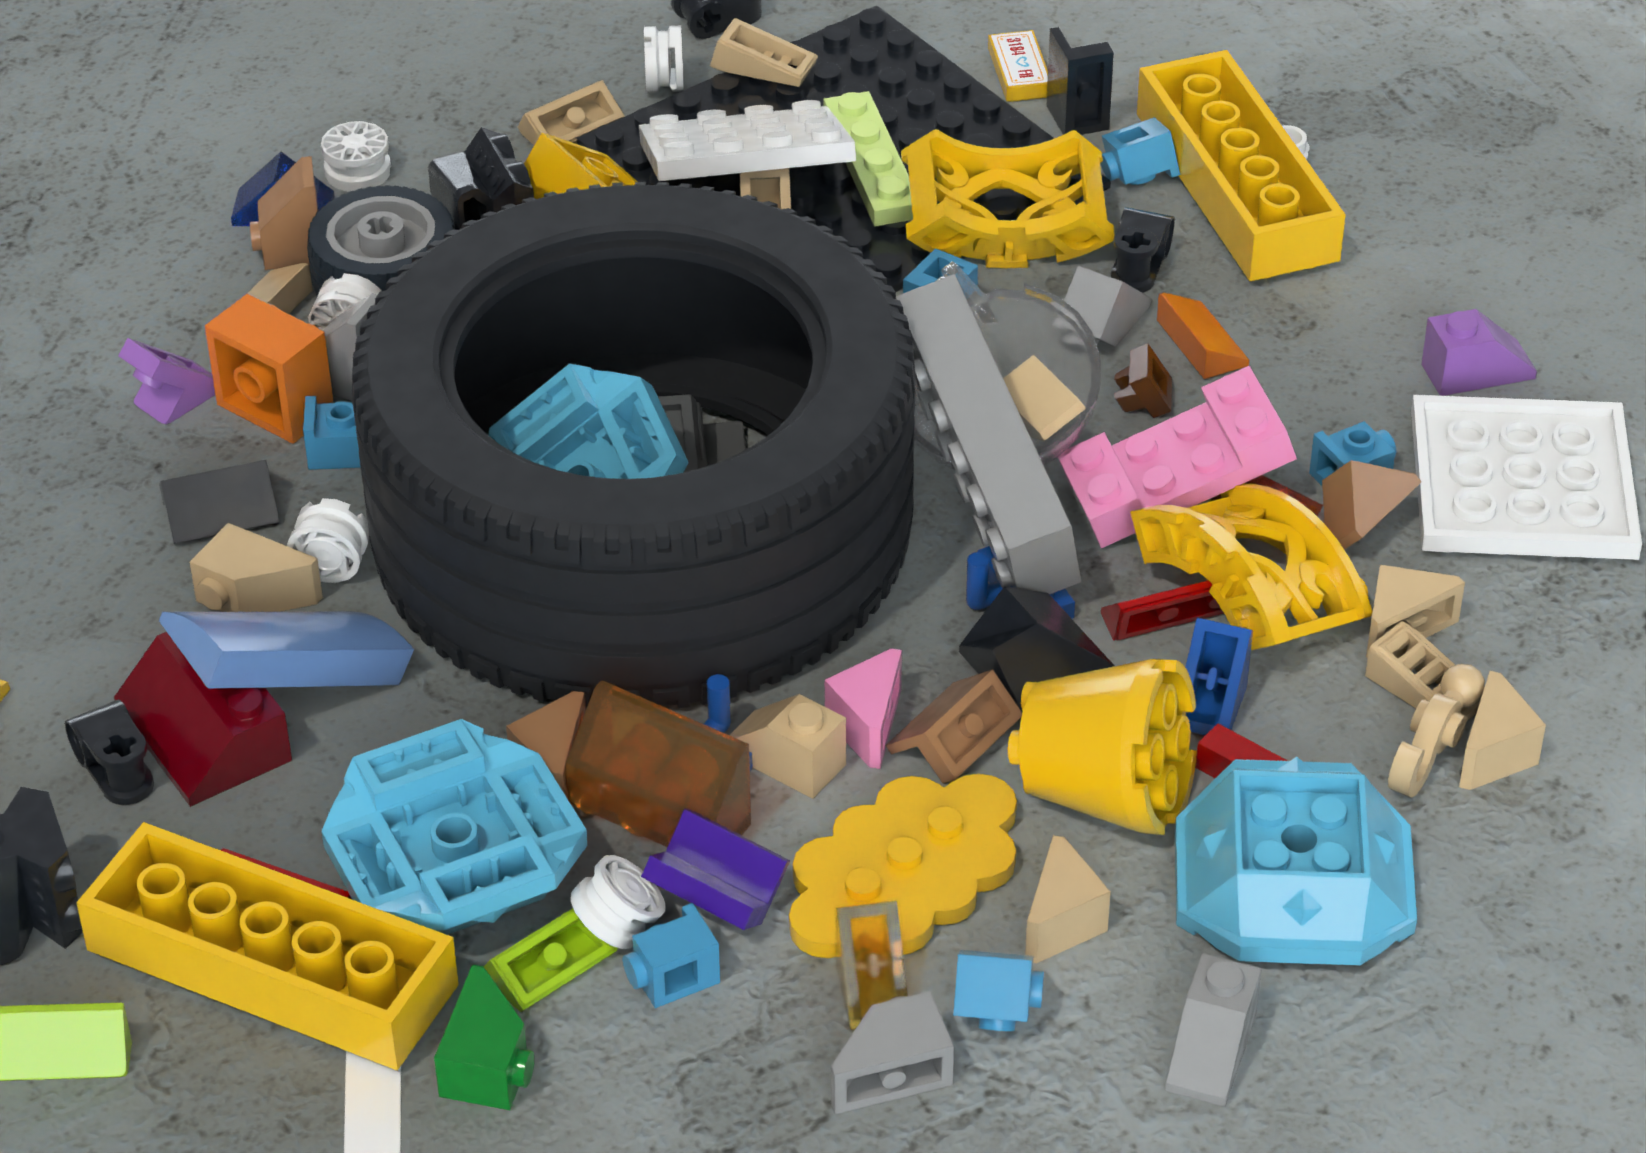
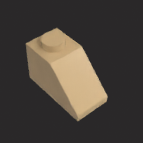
[190,523,323,612]
[724,694,846,799]

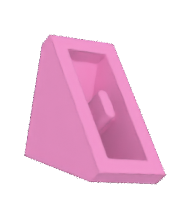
[825,649,902,769]

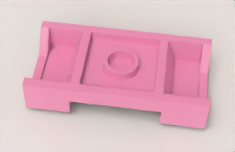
[1056,366,1297,549]

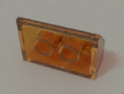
[566,680,751,847]

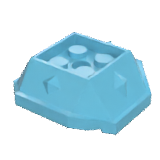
[489,363,689,479]
[321,719,588,935]
[1175,757,1417,966]

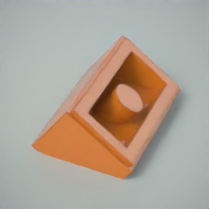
[1157,293,1250,379]

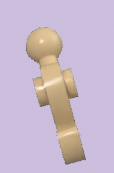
[1388,664,1485,798]

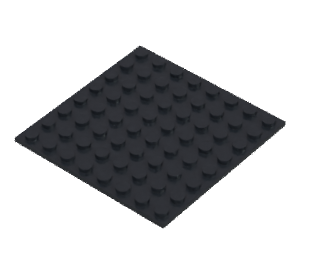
[577,5,1111,292]

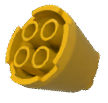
[1008,659,1197,835]

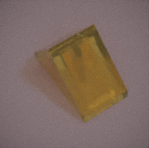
[835,900,908,1030]

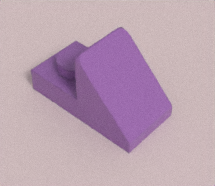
[118,338,215,424]

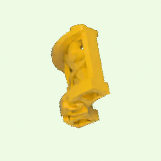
[901,129,1115,268]
[1130,484,1373,650]

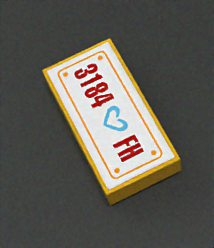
[988,30,1048,102]

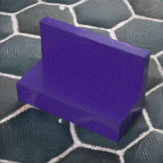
[641,808,790,930]

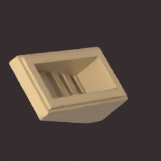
[710,18,818,87]
[1365,621,1480,721]

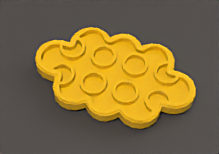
[789,774,1017,958]

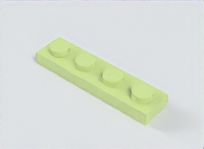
[823,91,913,226]

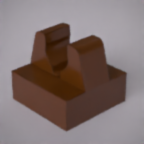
[1114,343,1172,418]

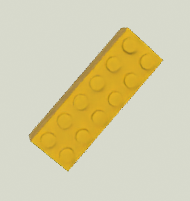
[1137,50,1346,281]
[76,822,459,1071]

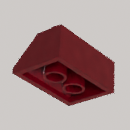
[114,632,292,807]

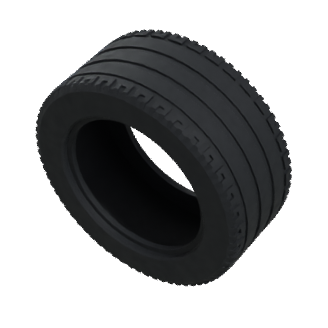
[352,182,916,712]

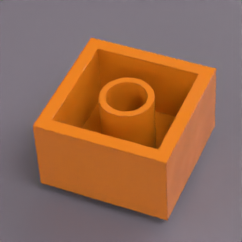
[205,294,334,444]

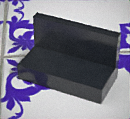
[1046,27,1114,135]
[159,460,280,544]

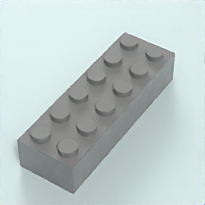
[896,274,1082,594]

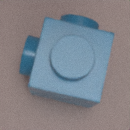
[953,950,1044,1031]

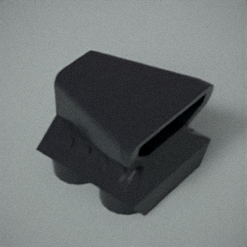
[428,127,534,230]
[0,787,83,965]

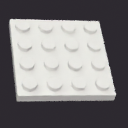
[639,100,856,181]
[1411,395,1642,560]

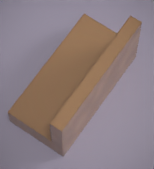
[885,669,1022,783]

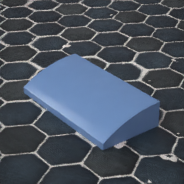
[159,611,414,688]

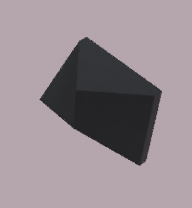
[959,586,1115,721]

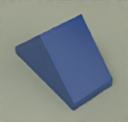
[1185,618,1253,735]

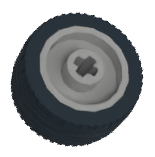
[307,185,455,297]

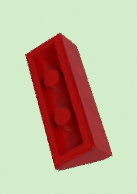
[1101,580,1224,641]

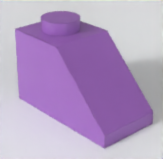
[1421,309,1537,396]

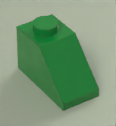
[434,965,535,1110]

